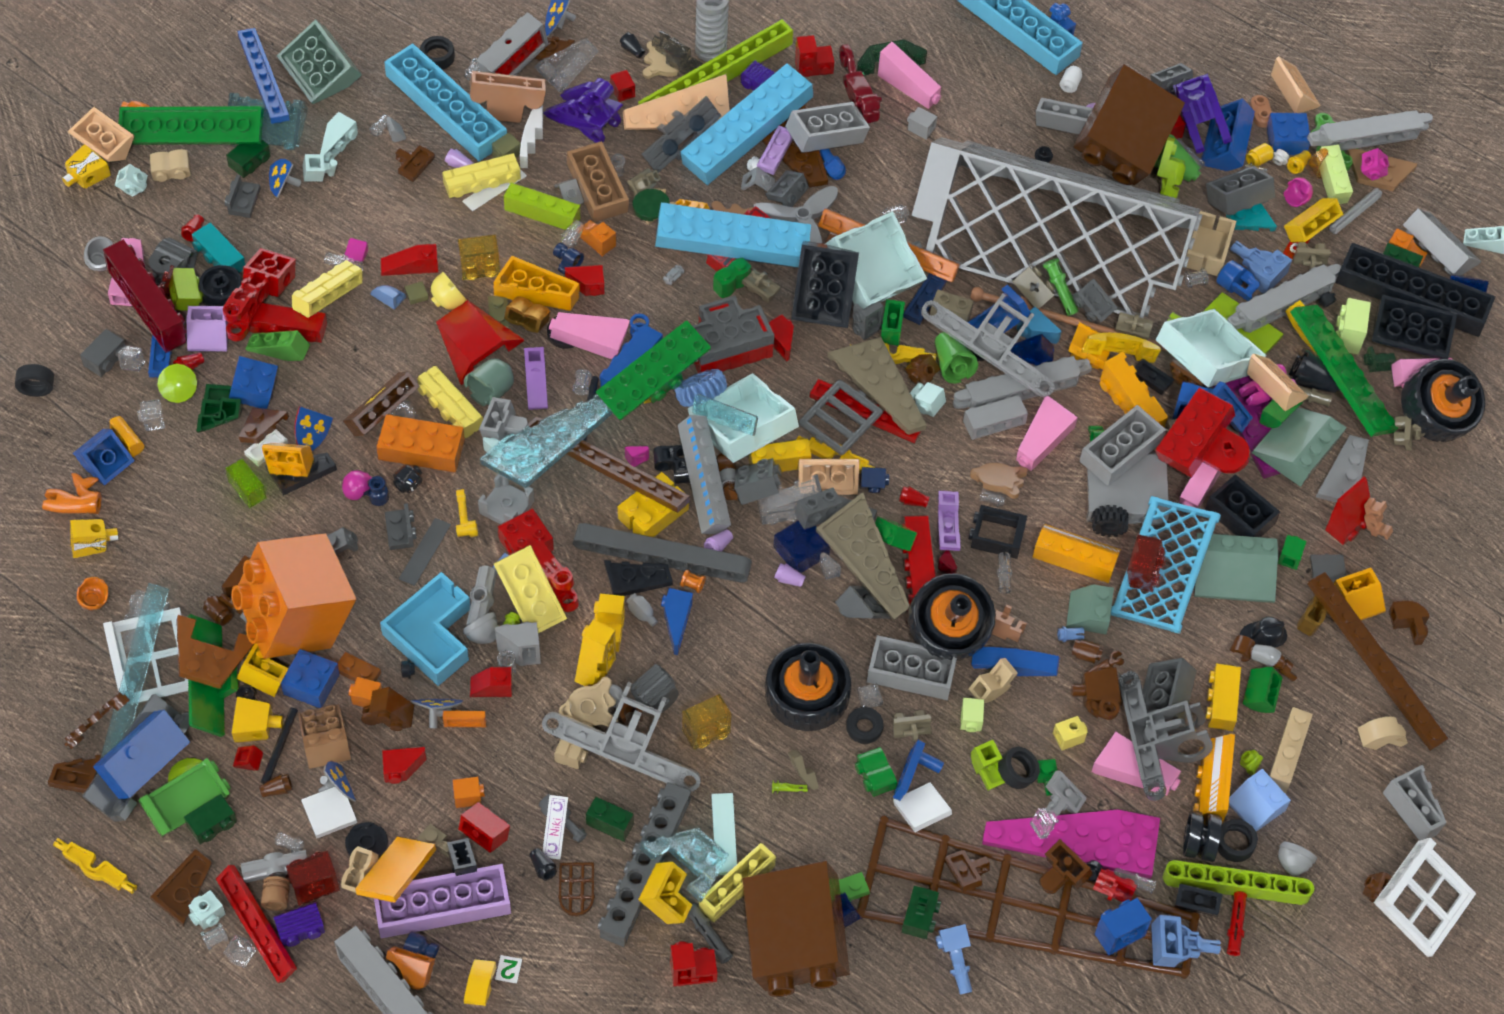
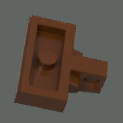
[395,145,435,182]
[945,850,990,892]

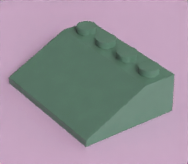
[277,19,362,104]
[1252,408,1347,487]
[1193,533,1278,603]

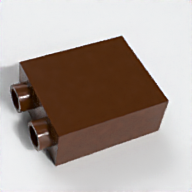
[1073,64,1185,186]
[743,861,850,997]

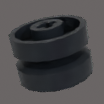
[199,265,242,314]
[1183,810,1222,862]

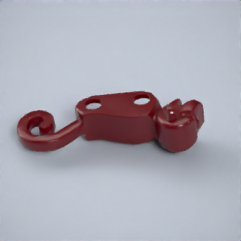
[839,44,882,123]

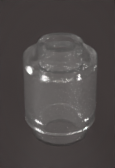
[880,204,909,224]

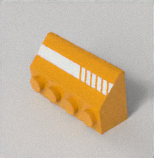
[1032,524,1121,583]
[1193,734,1235,823]

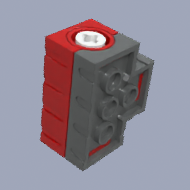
[692,296,774,373]

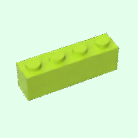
[503,183,581,232]

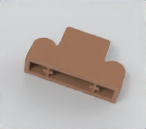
[470,71,546,123]

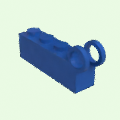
[599,314,663,387]

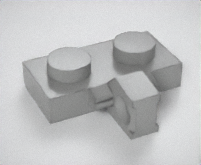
[1046,771,1087,816]

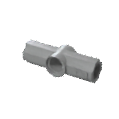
[466,565,497,626]
[241,850,309,883]

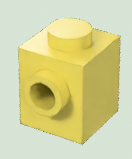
[1053,716,1088,750]

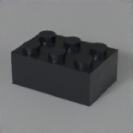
[1205,474,1280,537]

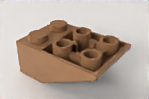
[298,704,351,769]

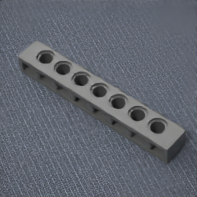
[598,782,691,947]

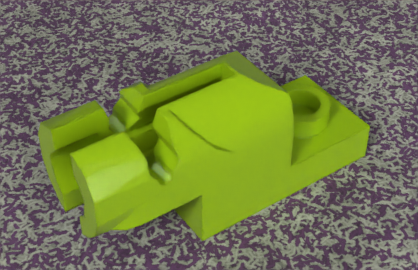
[1157,137,1186,198]

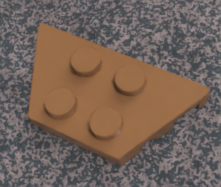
[1346,149,1417,191]

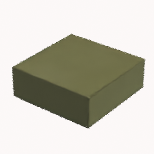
[404,281,429,305]

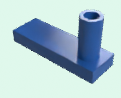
[1211,381,1253,433]
[892,740,944,801]

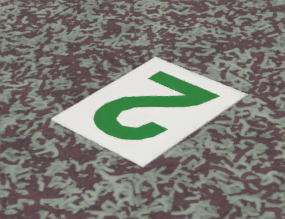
[495,955,522,983]

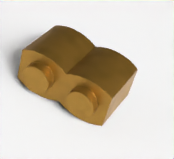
[504,296,550,333]
[1297,596,1328,637]

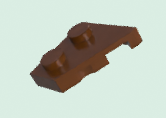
[238,408,289,444]
[48,755,103,793]

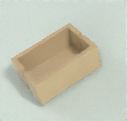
[1186,211,1236,276]

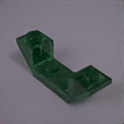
[857,39,927,75]

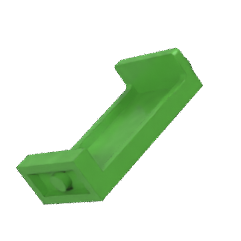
[139,758,231,838]

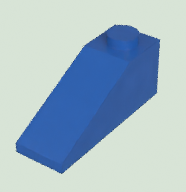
[661,588,693,655]

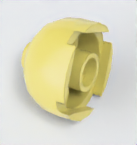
[431,272,466,310]

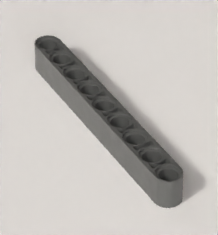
[573,523,752,583]

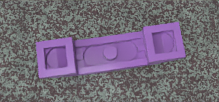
[938,491,960,551]

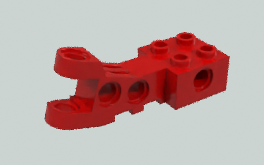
[223,248,296,341]
[498,508,579,612]

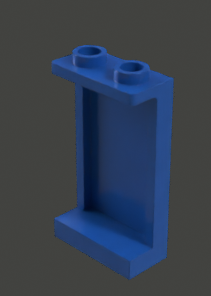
[968,285,1031,353]

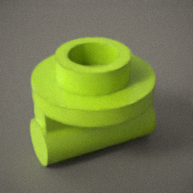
[1240,750,1263,775]

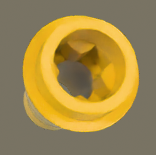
[1287,150,1311,174]

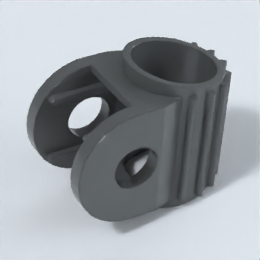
[149,237,197,289]
[630,664,679,713]

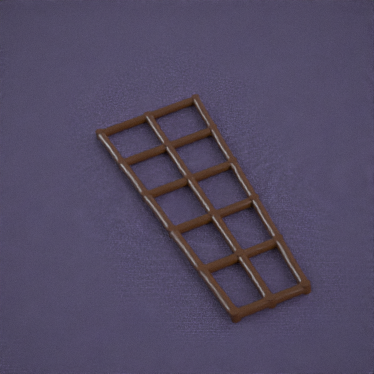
[856,816,1200,979]

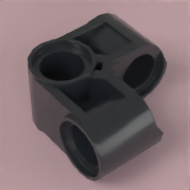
[653,445,690,484]

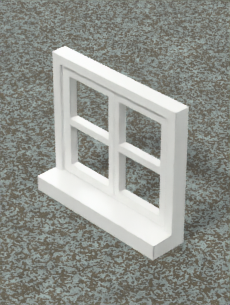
[103,607,188,707]
[1374,838,1476,957]

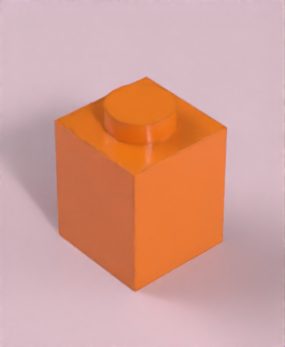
[349,677,382,707]
[453,777,485,808]

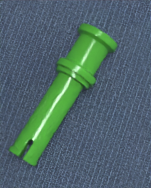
[1043,258,1079,316]

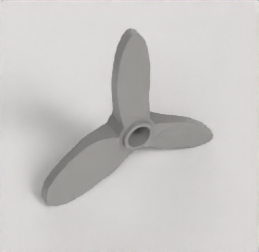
[754,186,838,243]

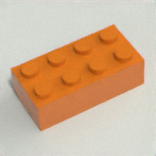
[377,414,465,473]

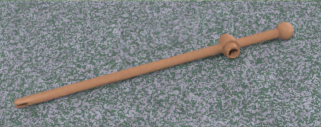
[970,287,1168,352]

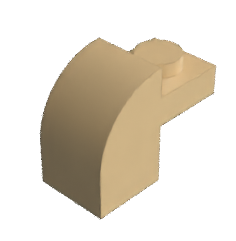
[969,658,1018,703]
[1358,717,1408,750]

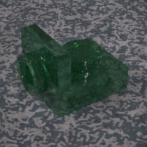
[1363,346,1396,373]

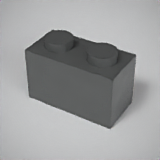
[80,329,127,377]

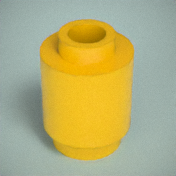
[1246,143,1274,167]

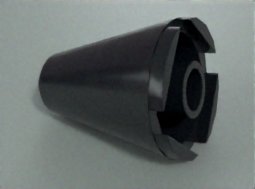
[1289,348,1340,393]

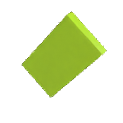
[1203,292,1284,354]

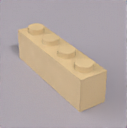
[1269,707,1313,794]

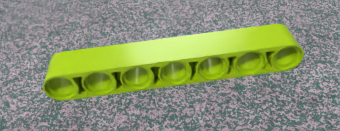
[1162,860,1314,905]

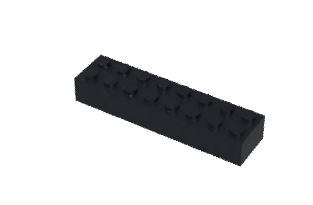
[1335,243,1496,337]

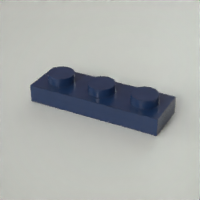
[903,273,946,325]

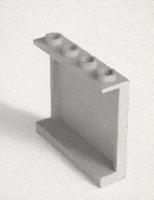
[1086,453,1169,526]

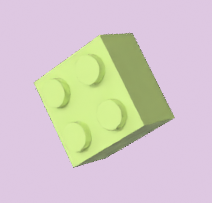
[1336,298,1371,354]

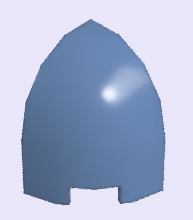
[371,285,406,310]

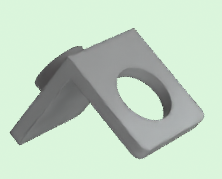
[741,167,775,192]
[554,179,584,204]

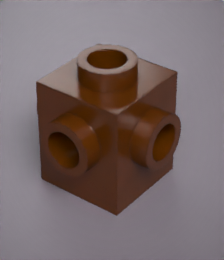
[905,354,940,384]
[1363,872,1392,903]

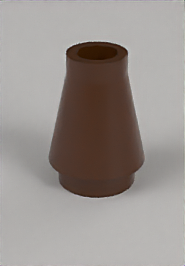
[259,774,293,798]

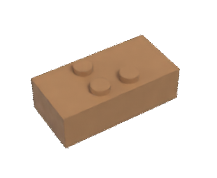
[567,141,629,222]

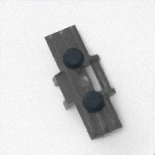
[642,96,721,173]

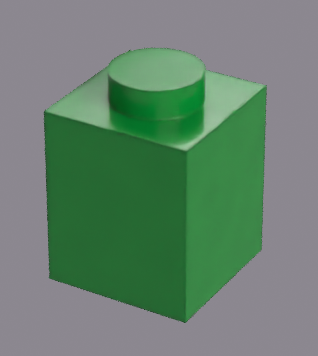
[1278,534,1307,570]

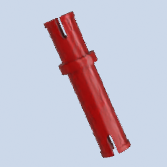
[1226,891,1247,956]

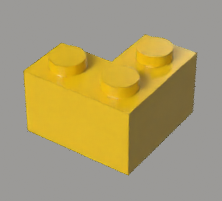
[594,593,625,652]
[237,643,289,697]
[638,862,692,924]

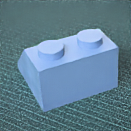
[1229,769,1291,831]

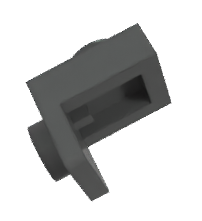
[328,527,358,555]

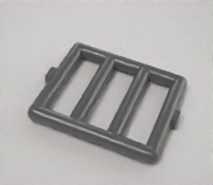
[799,380,883,455]

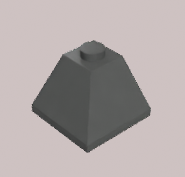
[835,586,891,619]

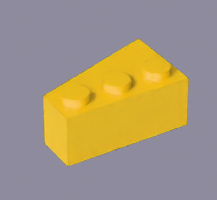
[574,619,616,686]

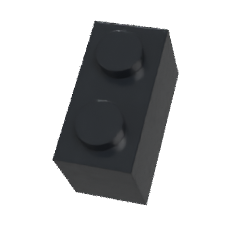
[1175,884,1223,917]

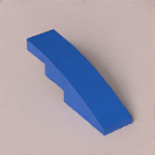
[971,647,1060,676]

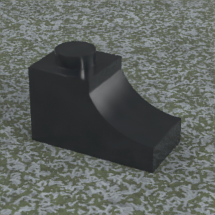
[447,838,477,876]

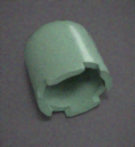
[464,358,514,406]

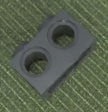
[795,487,843,530]

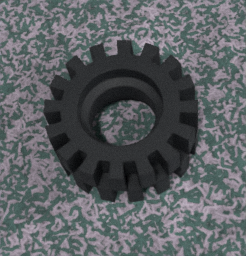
[1092,505,1129,537]

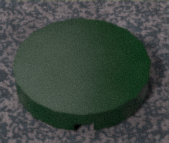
[633,189,670,221]

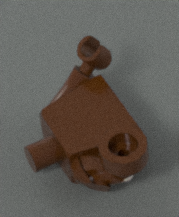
[1071,650,1124,720]

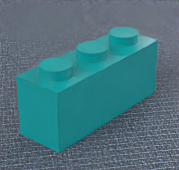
[192,222,246,273]

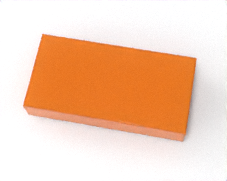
[443,711,486,727]

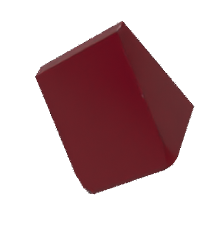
[938,550,957,574]

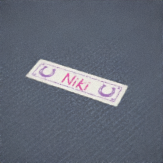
[543,795,568,859]

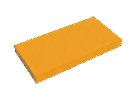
[355,837,436,903]

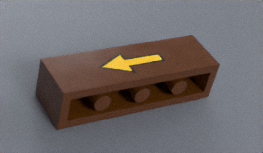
[343,371,420,436]

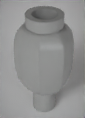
[626,593,658,627]

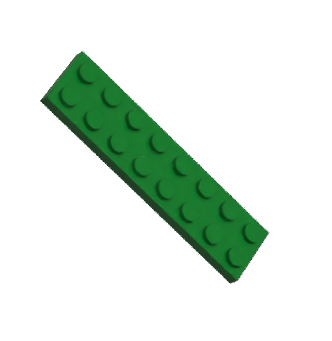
[118,106,264,145]
[1290,305,1399,437]

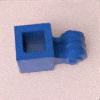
[1050,3,1076,36]

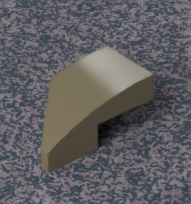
[788,750,819,790]

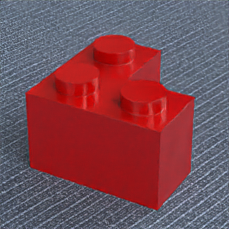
[795,35,835,77]
[670,941,717,987]

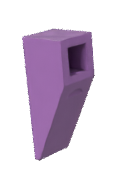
[524,347,548,410]

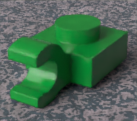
[1037,759,1058,796]

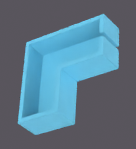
[380,572,470,686]

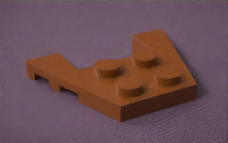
[176,615,254,689]

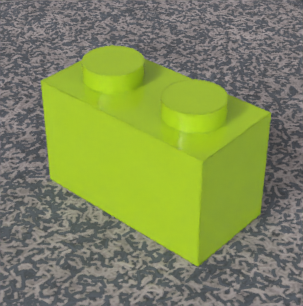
[167,268,202,311]

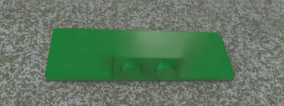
[596,321,711,420]
[187,614,238,737]

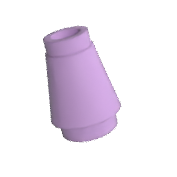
[445,149,474,168]
[704,529,733,552]
[774,563,806,587]

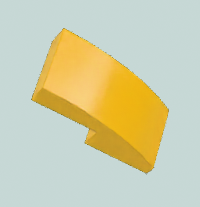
[464,959,496,1006]

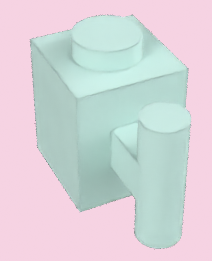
[302,154,337,181]
[910,382,946,417]

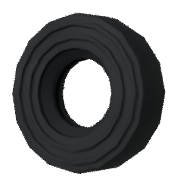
[846,707,884,744]

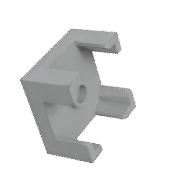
[478,472,534,524]

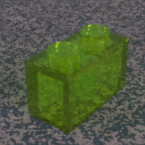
[225,459,266,508]

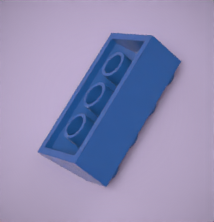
[1201,98,1255,171]

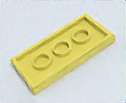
[493,545,567,633]

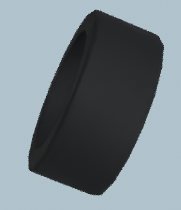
[420,36,455,70]
[15,364,54,397]
[998,746,1040,789]
[1218,819,1258,862]

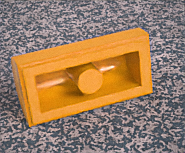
[109,416,144,457]

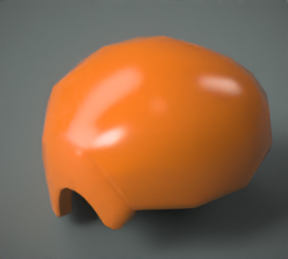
[76,577,108,610]

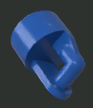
[1217,260,1260,301]

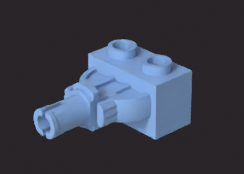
[1230,241,1292,294]
[1151,915,1221,967]
[935,924,972,995]

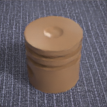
[261,876,290,911]

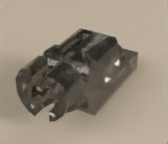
[652,30,703,75]

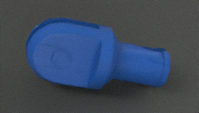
[820,148,846,180]

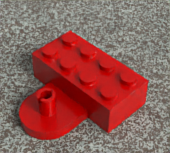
[1155,387,1250,478]

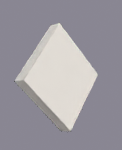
[893,782,952,832]
[301,787,357,839]

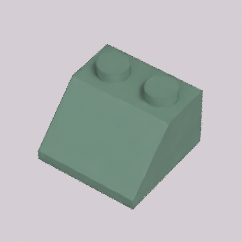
[1066,584,1114,634]

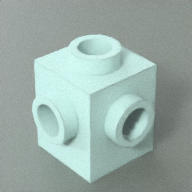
[115,164,148,197]
[188,890,226,930]

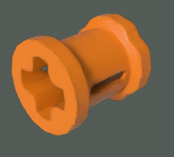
[680,570,706,593]

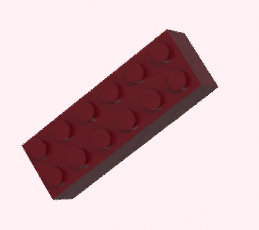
[103,239,187,353]

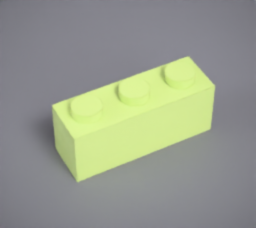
[1316,145,1353,204]

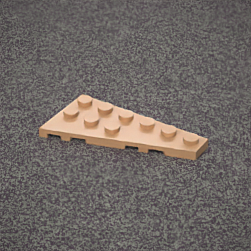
[623,74,730,130]

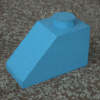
[1016,307,1061,344]

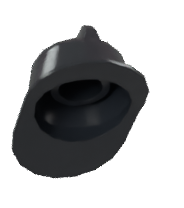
[1240,617,1287,648]

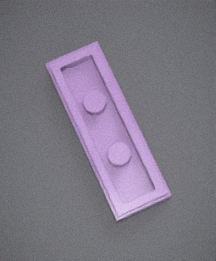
[757,125,793,175]

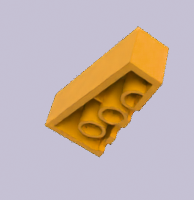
[493,256,580,311]
[1099,352,1168,428]

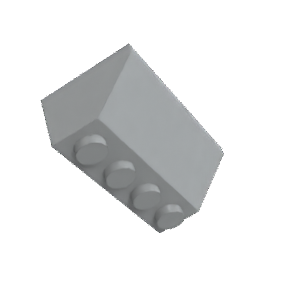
[1403,208,1482,276]

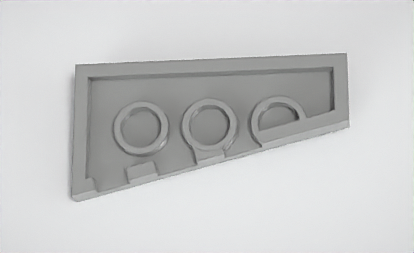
[1316,435,1369,502]

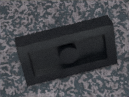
[1134,359,1174,395]

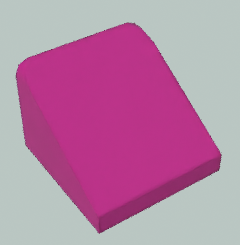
[344,238,369,265]
[625,446,649,467]

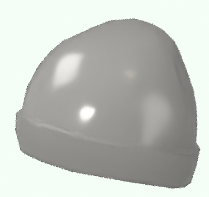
[84,236,113,271]
[463,612,499,644]
[1278,841,1317,876]

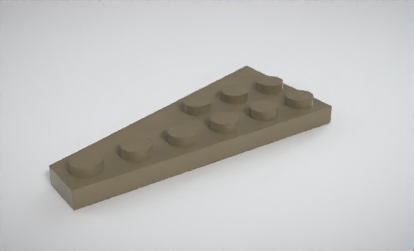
[827,337,927,435]
[816,492,910,621]

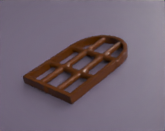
[558,862,595,916]

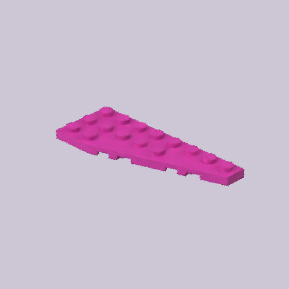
[982,810,1160,879]

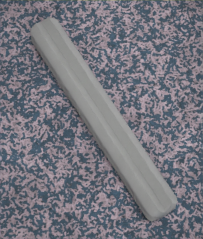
[1329,188,1382,234]

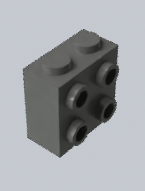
[734,458,782,505]

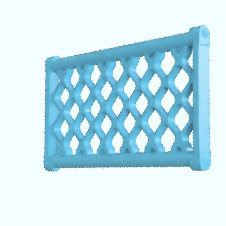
[1111,496,1221,634]

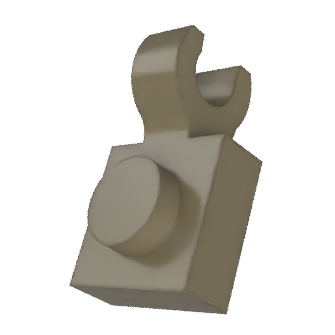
[416,823,449,859]

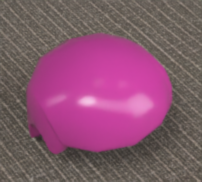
[1284,177,1313,207]
[342,470,372,500]

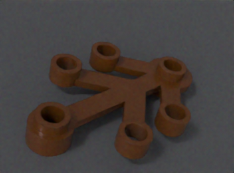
[64,692,130,749]

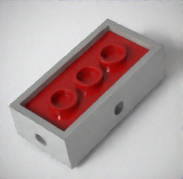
[477,12,549,76]

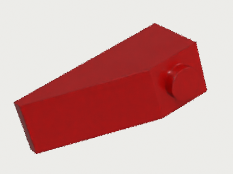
[381,244,439,276]

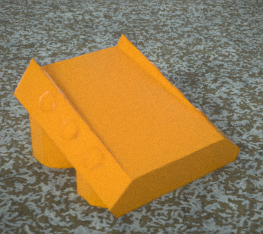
[1068,322,1110,370]

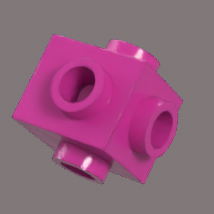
[1361,148,1389,181]

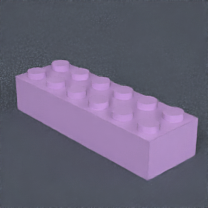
[374,864,511,938]

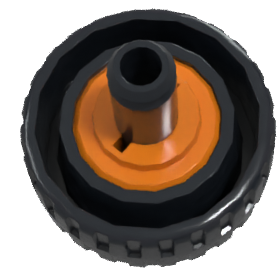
[1401,359,1486,442]
[908,573,996,661]
[765,643,852,731]

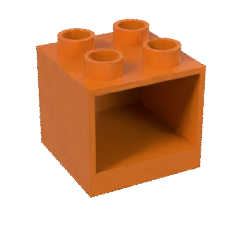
[231,533,356,659]

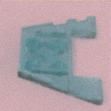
[639,828,729,903]

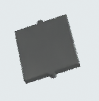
[1310,553,1346,583]

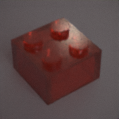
[1127,534,1166,592]
[286,851,340,906]

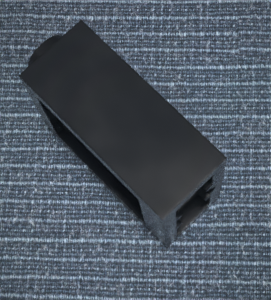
[968,505,1028,559]

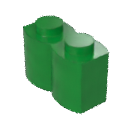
[713,257,751,298]
[855,747,897,797]

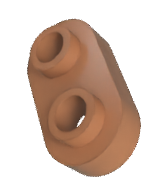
[1250,95,1272,128]

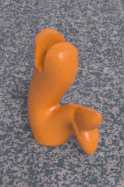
[42,473,102,514]

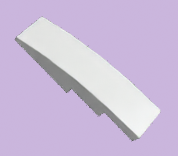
[520,105,543,168]

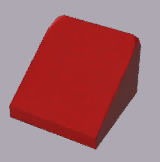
[233,745,263,771]

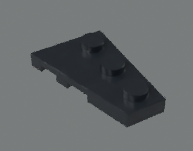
[265,452,337,496]
[604,560,673,596]

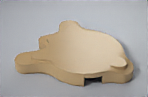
[643,41,694,79]
[559,677,620,727]

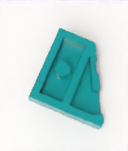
[1226,203,1277,232]

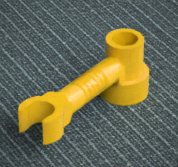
[456,489,478,537]

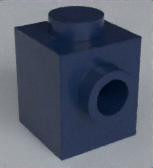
[860,467,889,493]

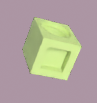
[960,698,984,732]

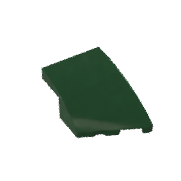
[196,384,244,433]

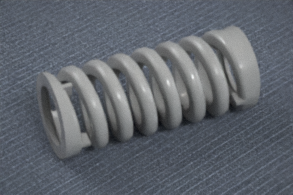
[695,0,729,62]

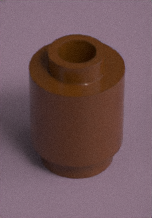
[203,596,233,626]
[1071,639,1103,664]

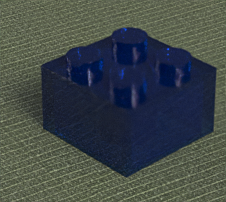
[773,520,830,573]

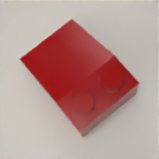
[1325,477,1370,545]

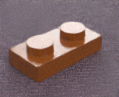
[337,652,381,681]

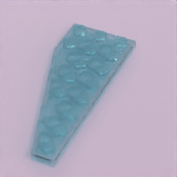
[480,394,613,488]

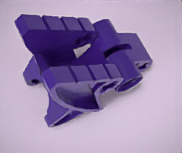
[1173,73,1232,154]
[543,78,623,143]

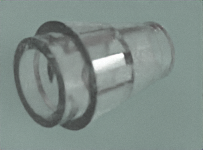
[559,220,585,248]

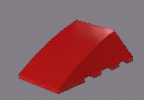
[436,300,524,385]

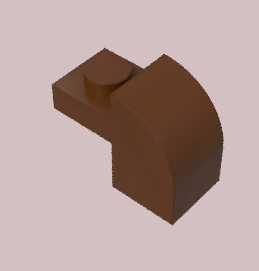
[1388,600,1430,645]

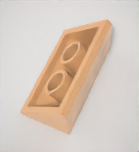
[1271,56,1321,113]
[68,107,134,162]
[1247,353,1308,411]
[798,459,859,495]

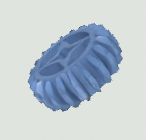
[675,369,727,407]

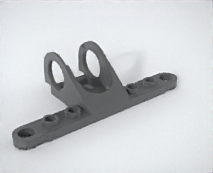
[1119,671,1213,801]

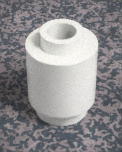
[1060,66,1082,93]

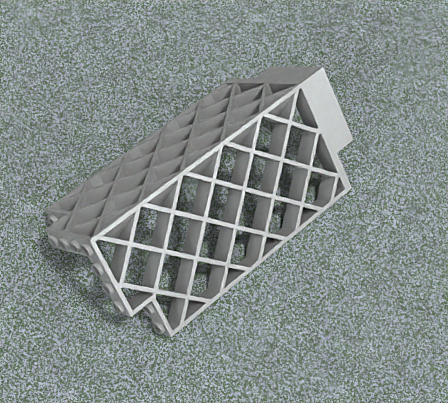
[912,137,1202,318]

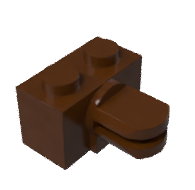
[361,687,414,731]
[1040,839,1093,894]

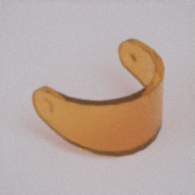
[1309,148,1328,179]

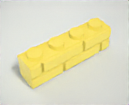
[442,153,521,198]
[292,260,362,318]
[417,366,483,438]
[699,843,776,922]

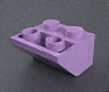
[186,306,229,351]

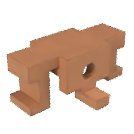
[1364,497,1393,540]
[992,605,1027,642]

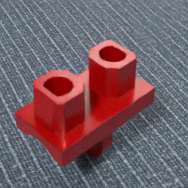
[1093,869,1137,902]

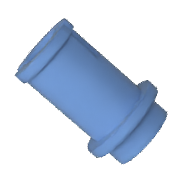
[1057,626,1085,643]

